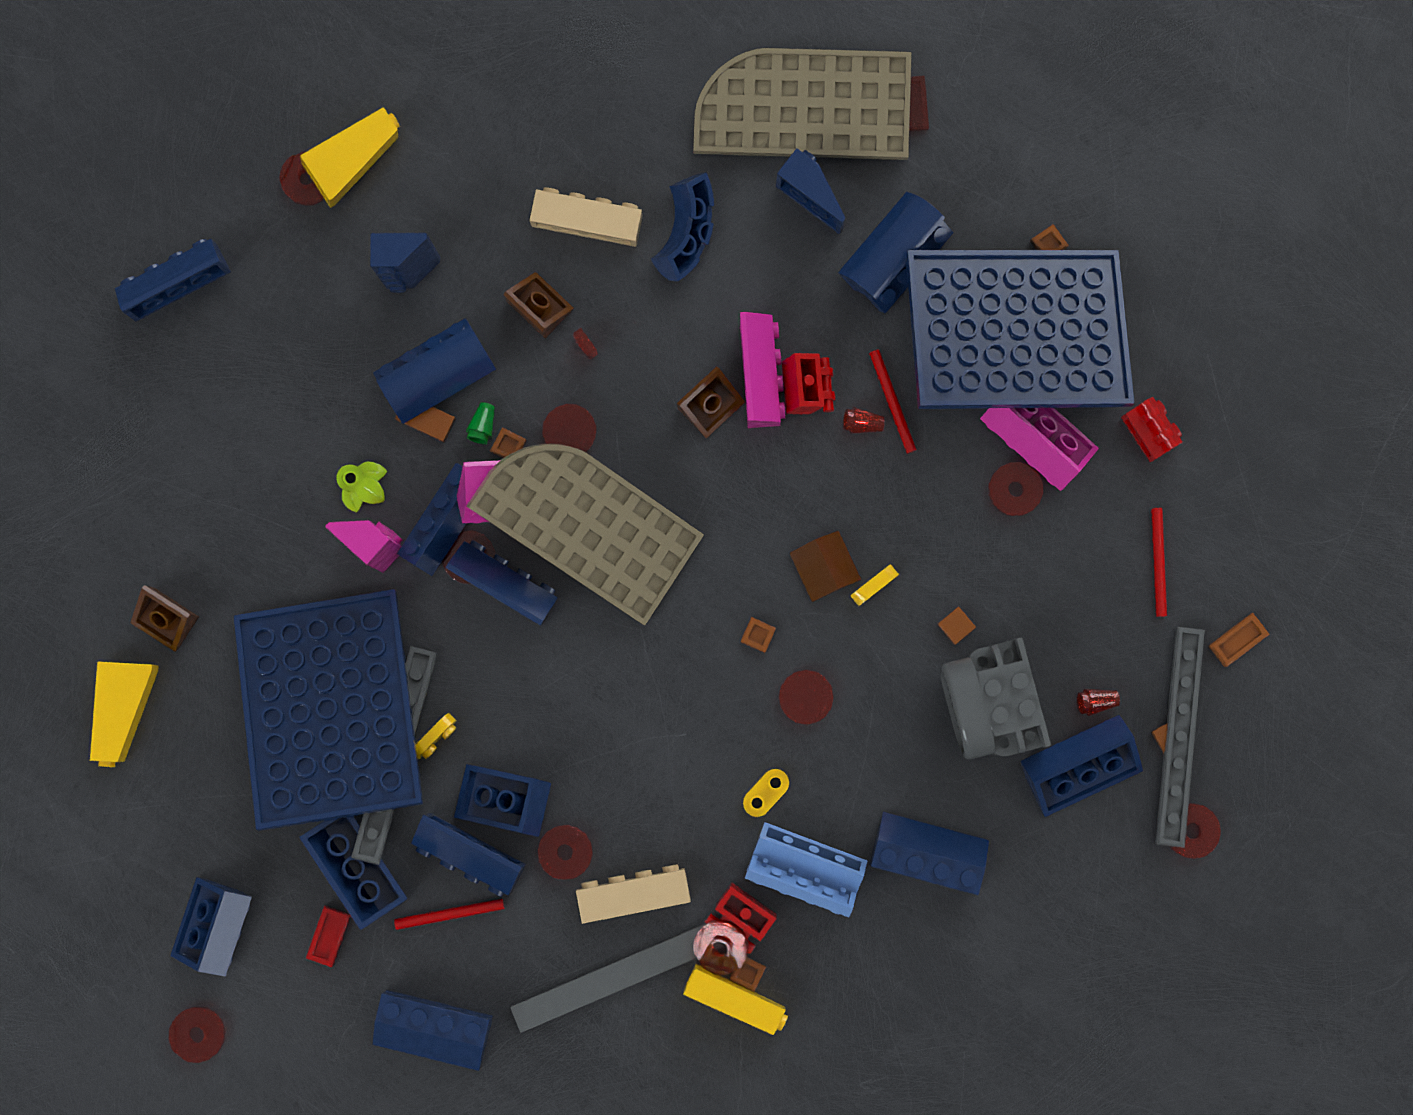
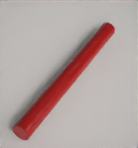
[869,350,917,454]
[1151,508,1167,617]
[394,899,504,930]

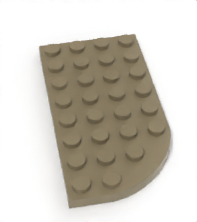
[693,48,912,160]
[466,444,704,625]

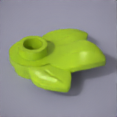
[336,461,387,512]

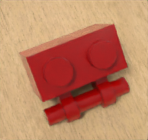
[782,353,836,414]
[1121,397,1182,462]
[705,882,777,954]

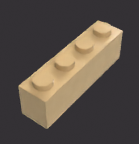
[530,188,643,247]
[576,864,691,924]

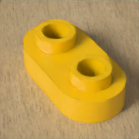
[416,713,457,759]
[743,769,789,817]

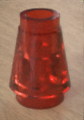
[843,407,885,434]
[1077,689,1120,716]

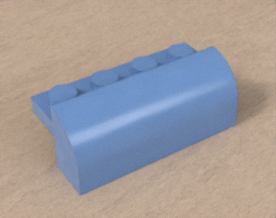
[745,822,867,917]

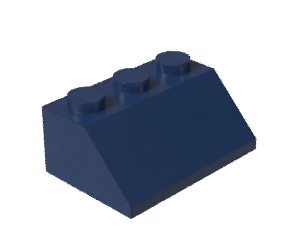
[170,877,252,976]

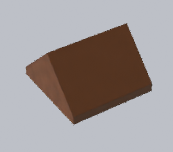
[504,272,574,339]
[677,366,745,438]
[789,530,861,602]
[130,585,199,652]

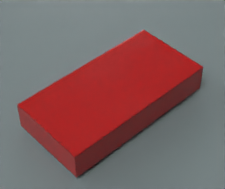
[306,905,351,967]

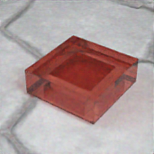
[573,328,598,359]

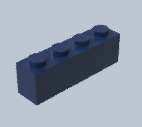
[397,463,466,576]

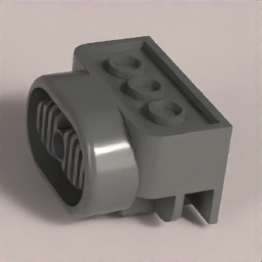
[940,637,1051,760]

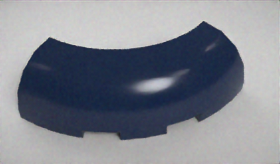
[651,172,714,281]

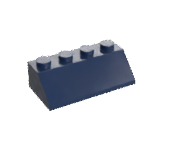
[370,233,440,293]
[115,239,231,322]
[445,540,558,626]
[1020,715,1143,817]
[869,812,989,895]
[412,813,526,897]
[299,816,407,930]
[372,990,493,1071]

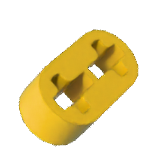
[850,564,899,606]

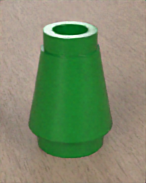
[466,402,495,445]

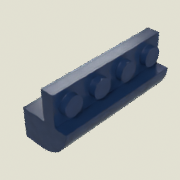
[838,192,954,313]
[373,318,496,424]

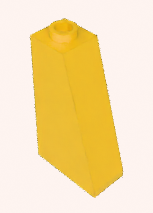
[300,107,400,208]
[90,662,159,767]
[683,964,788,1035]

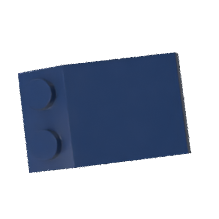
[776,148,845,234]
[454,764,551,837]

